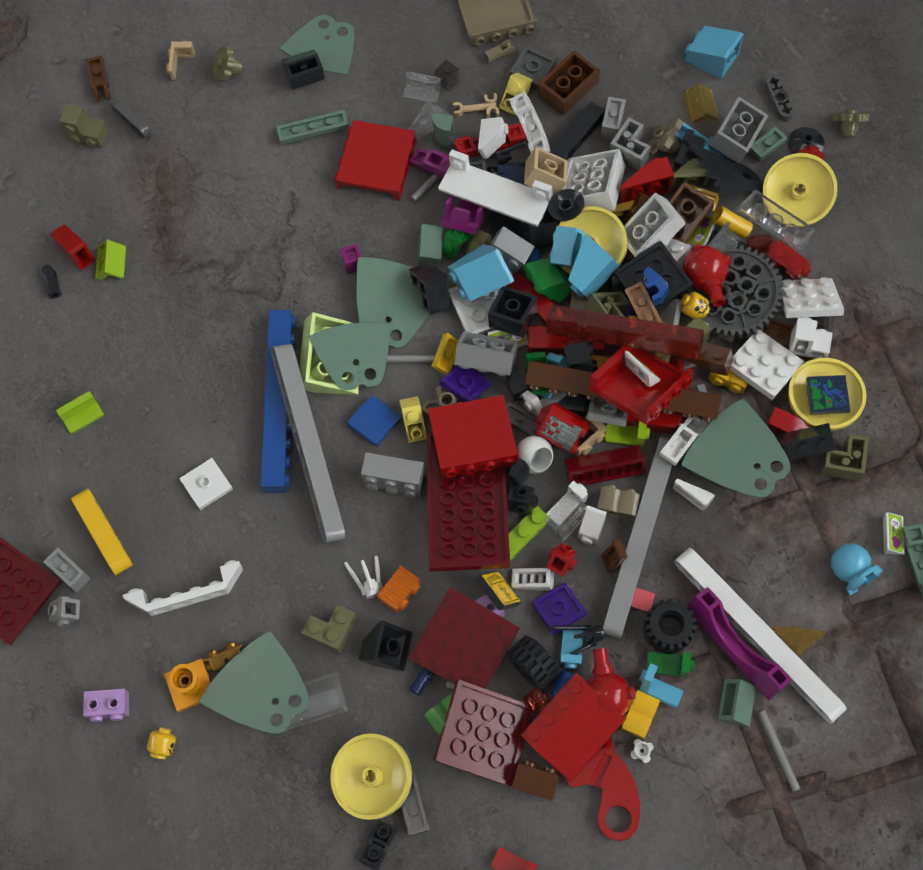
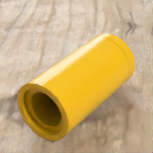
[712,206,753,239]

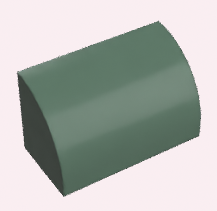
[432,113,454,150]
[416,224,443,265]
[718,679,756,727]

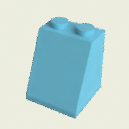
[685,26,744,79]
[568,234,620,299]
[447,244,514,301]

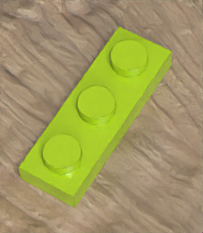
[509,506,551,561]

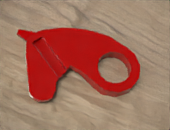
[565,738,641,842]

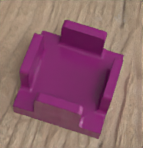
[440,195,485,234]

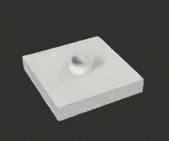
[179,458,233,510]

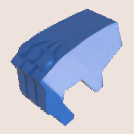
[643,266,669,306]

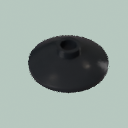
[789,127,825,154]
[548,189,585,221]

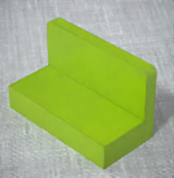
[95,239,126,280]
[56,391,104,434]

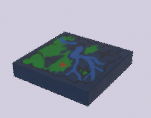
[806,375,850,415]

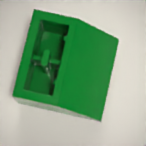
[523,257,573,303]

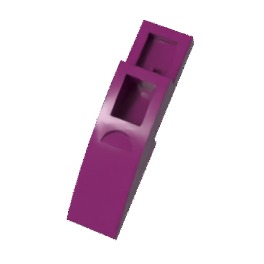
[409,148,450,180]

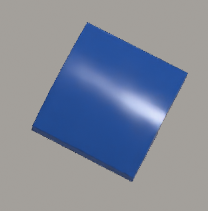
[347,395,402,447]

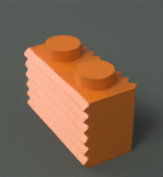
[377,565,421,614]

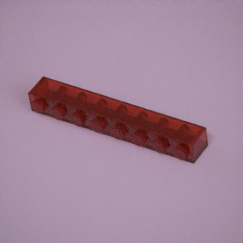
[546,305,704,359]

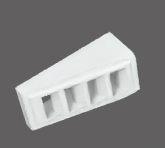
[673,479,715,511]
[511,568,554,591]

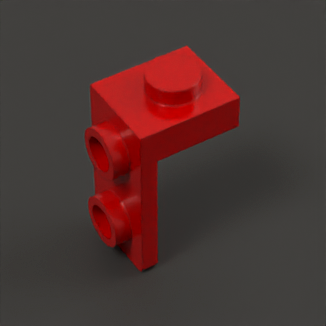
[491,847,538,870]

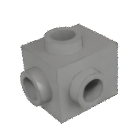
[48,596,80,626]

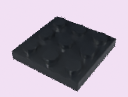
[614,241,693,310]

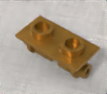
[203,641,243,672]

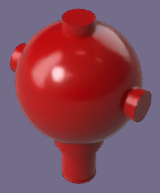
[683,244,732,307]
[587,648,636,715]

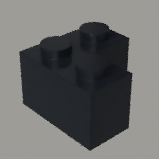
[409,262,451,315]
[564,337,598,372]

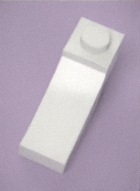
[659,415,708,466]

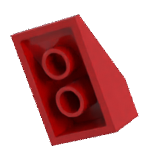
[618,157,674,204]

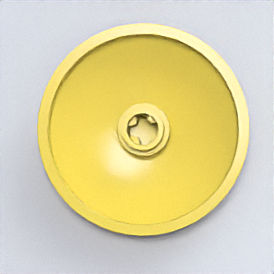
[763,153,838,227]
[559,206,628,275]
[787,358,867,431]
[330,734,412,820]

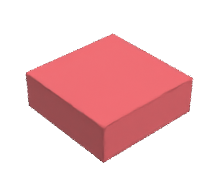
[630,588,655,613]

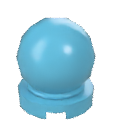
[831,543,883,595]

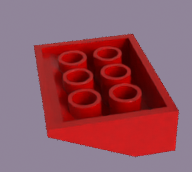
[521,673,627,781]

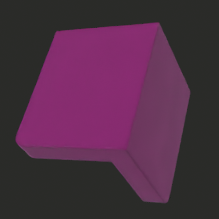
[340,243,362,274]

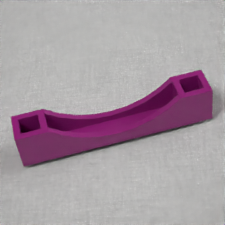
[688,587,793,700]

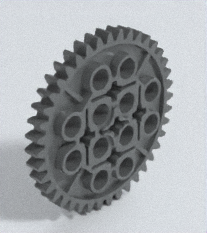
[684,244,784,339]

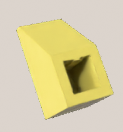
[499,73,533,115]
[399,396,427,443]

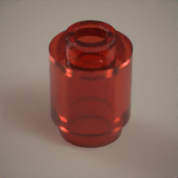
[747,234,775,254]

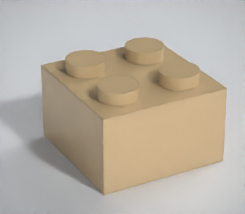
[524,146,568,195]

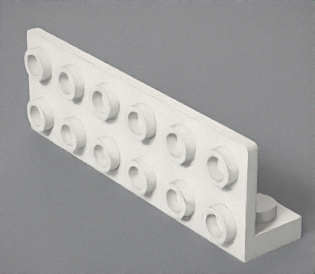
[438,150,553,227]

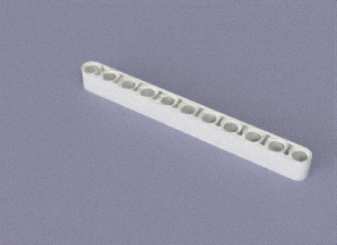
[674,548,847,724]

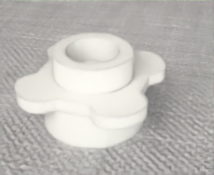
[630,739,654,763]

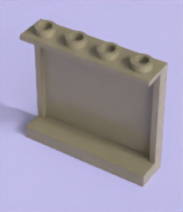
[457,0,537,47]

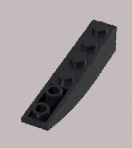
[754,423,835,468]

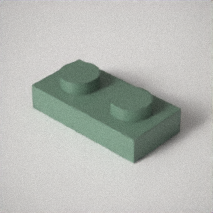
[749,126,788,162]

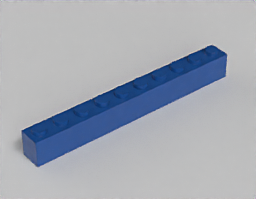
[261,310,297,493]

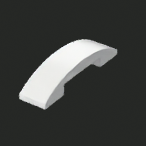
[509,91,550,153]

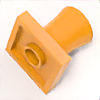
[164,658,211,713]

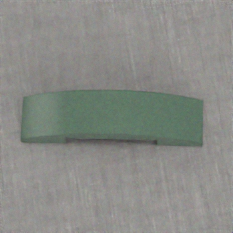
[902,523,923,596]

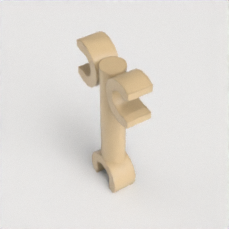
[453,93,499,118]

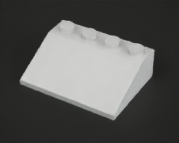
[562,149,626,211]

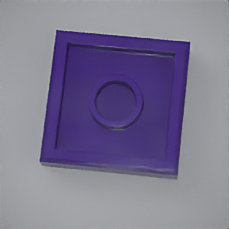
[439,365,492,402]
[531,582,587,635]

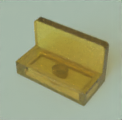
[685,83,718,124]

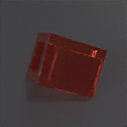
[523,687,553,716]

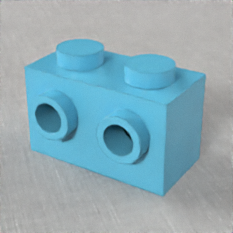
[550,226,584,268]

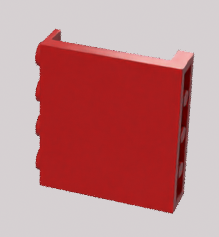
[334,120,416,201]
[588,335,694,425]
[428,395,518,478]

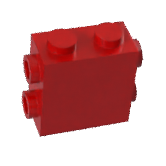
[767,239,812,280]

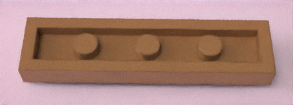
[625,281,676,357]

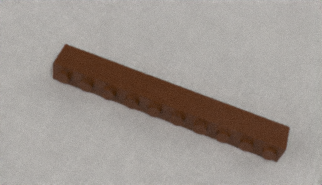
[525,361,722,422]

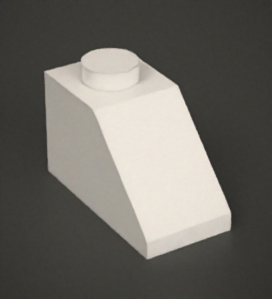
[478,117,508,159]
[578,506,607,545]

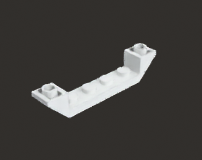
[123,560,243,616]

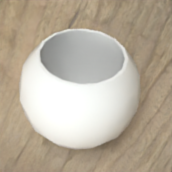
[517,436,553,474]

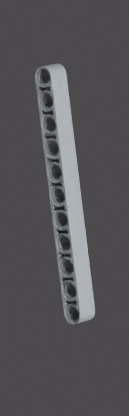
[271,344,345,543]
[603,436,672,639]

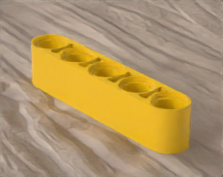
[71,488,133,575]

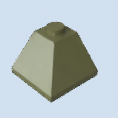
[671,158,710,188]

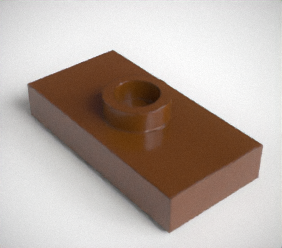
[601,539,628,573]

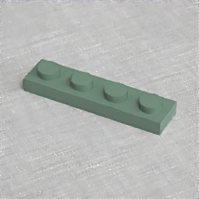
[276,110,349,145]

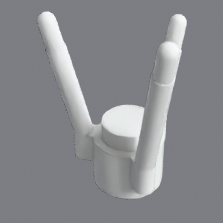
[344,556,383,599]

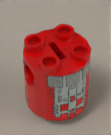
[534,402,591,455]

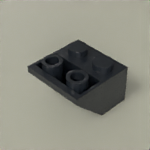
[281,49,325,90]

